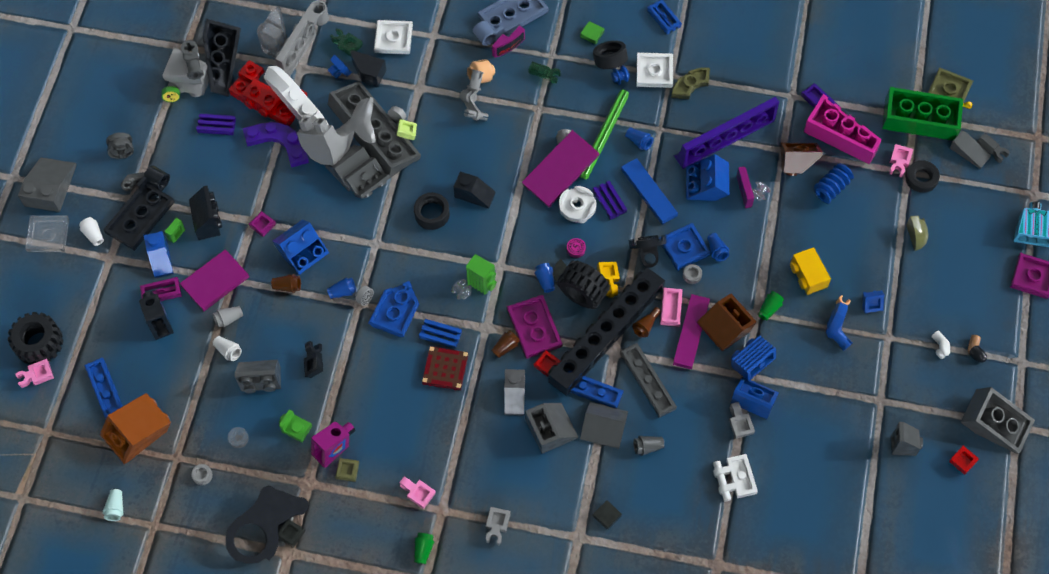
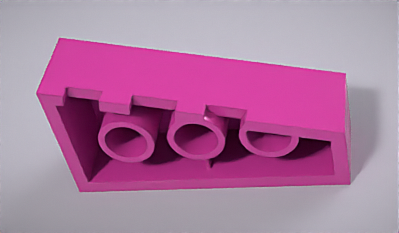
[804,94,882,165]

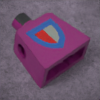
[311,422,355,468]

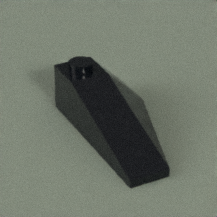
[202,18,241,97]

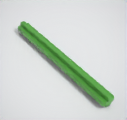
[579,89,629,180]

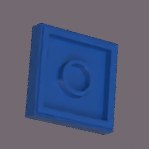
[659,223,711,271]

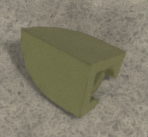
[906,216,928,251]

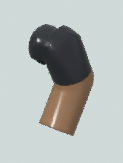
[968,335,987,363]

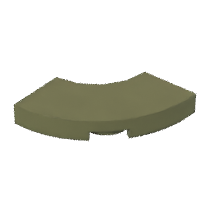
[671,67,710,99]

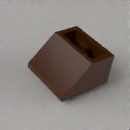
[697,293,757,351]

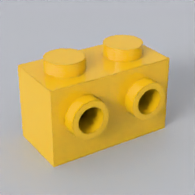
[790,247,831,295]

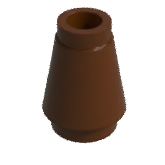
[271,274,301,293]
[491,330,520,358]

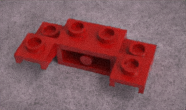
[229,60,308,126]

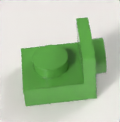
[279,409,312,442]

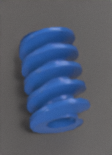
[814,164,854,204]

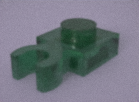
[330,28,363,56]

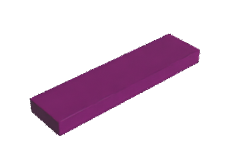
[673,294,710,370]

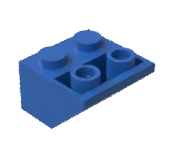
[686,154,730,201]
[272,219,329,275]

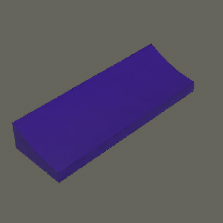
[673,96,779,169]

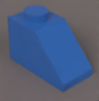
[144,231,174,278]

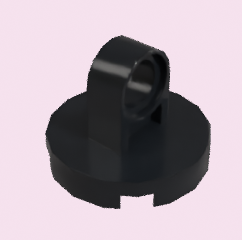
[628,235,667,268]

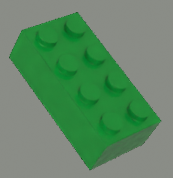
[882,87,963,141]

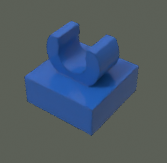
[328,55,352,79]
[862,290,884,313]

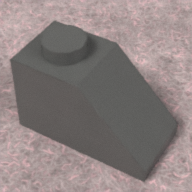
[891,422,923,456]

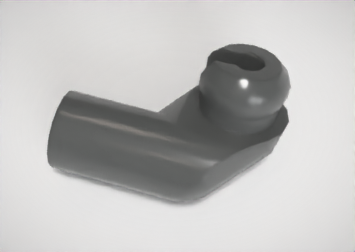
[121,172,145,191]

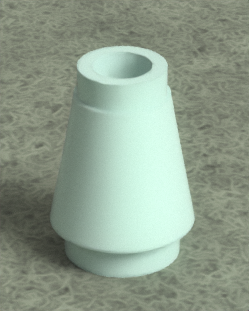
[103,489,124,521]

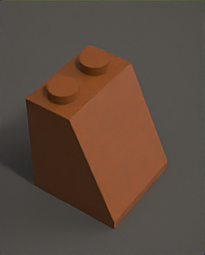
[100,393,171,465]

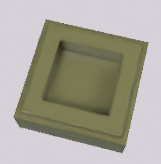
[335,458,359,482]

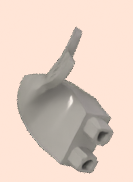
[297,98,376,166]

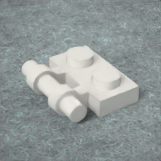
[713,454,758,502]

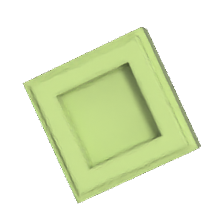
[396,119,417,140]

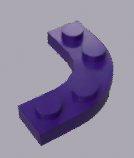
[243,122,309,168]

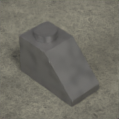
[504,369,525,415]

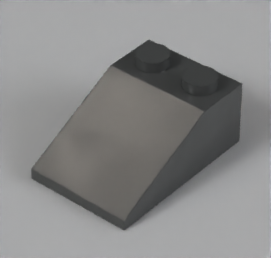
[18,157,77,212]
[961,387,1035,454]

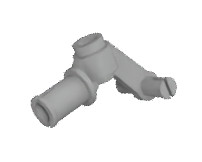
[460,69,489,121]

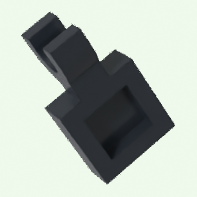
[304,341,323,378]

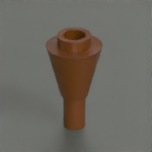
[632,307,661,337]

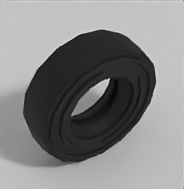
[905,160,940,193]

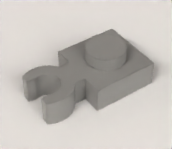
[486,507,511,546]

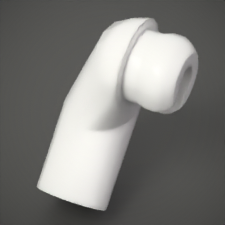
[931,331,950,359]

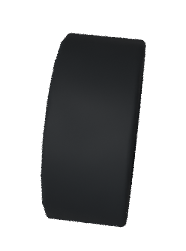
[593,41,628,69]
[414,192,450,230]

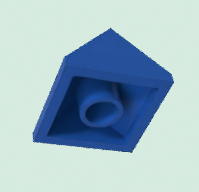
[731,377,779,419]

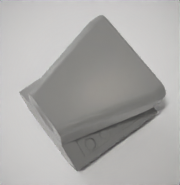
[163,48,209,97]

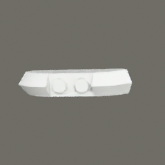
[264,66,329,125]

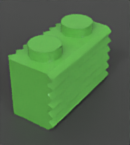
[466,254,497,295]

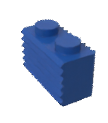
[731,335,776,381]

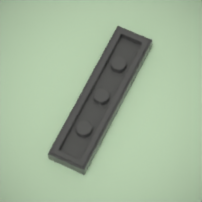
[620,343,677,418]

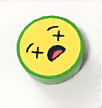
[162,86,180,102]

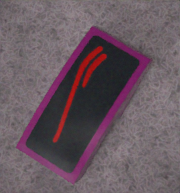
[492,26,525,58]

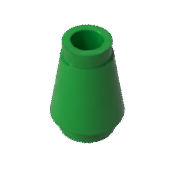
[758,291,784,321]
[414,533,435,564]

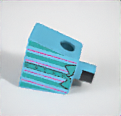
[1013,201,1049,247]

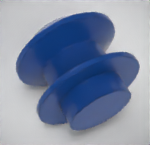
[611,65,629,85]

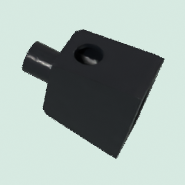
[139,291,174,340]

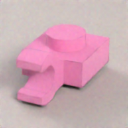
[399,476,436,509]

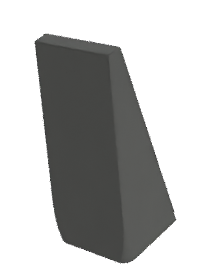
[950,130,991,169]

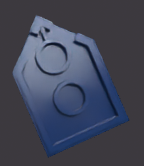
[368,281,419,337]

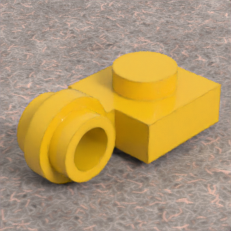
[597,262,620,298]

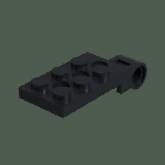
[103,165,175,251]

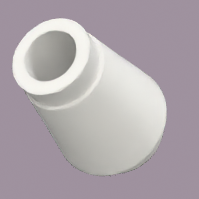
[79,217,104,246]
[213,336,242,361]

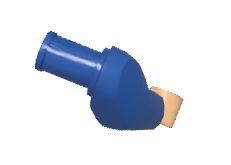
[826,295,853,351]

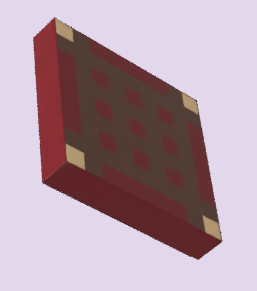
[422,346,469,391]

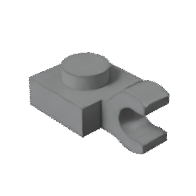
[729,402,755,439]

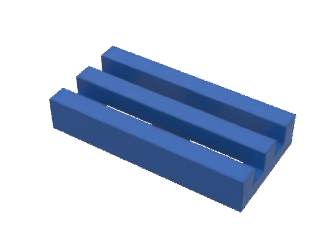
[647,0,682,34]
[419,319,462,349]

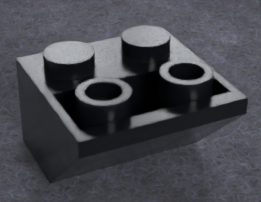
[189,186,222,240]

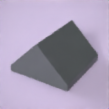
[325,145,371,191]
[580,402,628,449]

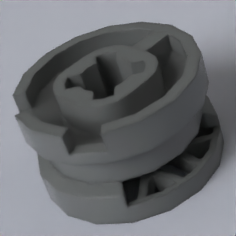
[106,133,134,159]

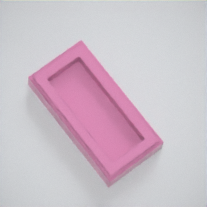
[660,288,683,327]

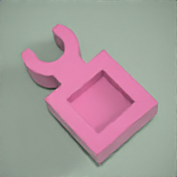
[889,144,913,177]
[15,359,54,388]

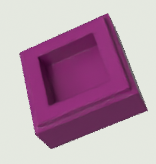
[249,211,276,237]

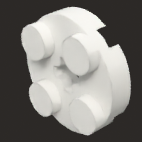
[559,186,596,224]

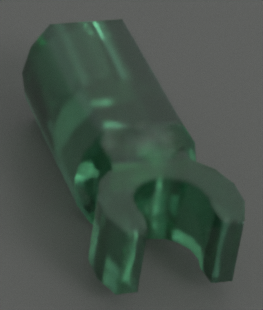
[529,61,561,83]

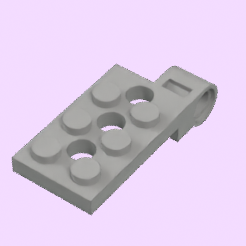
[275,1,329,76]

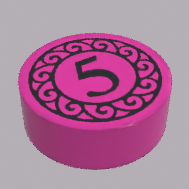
[567,238,586,258]

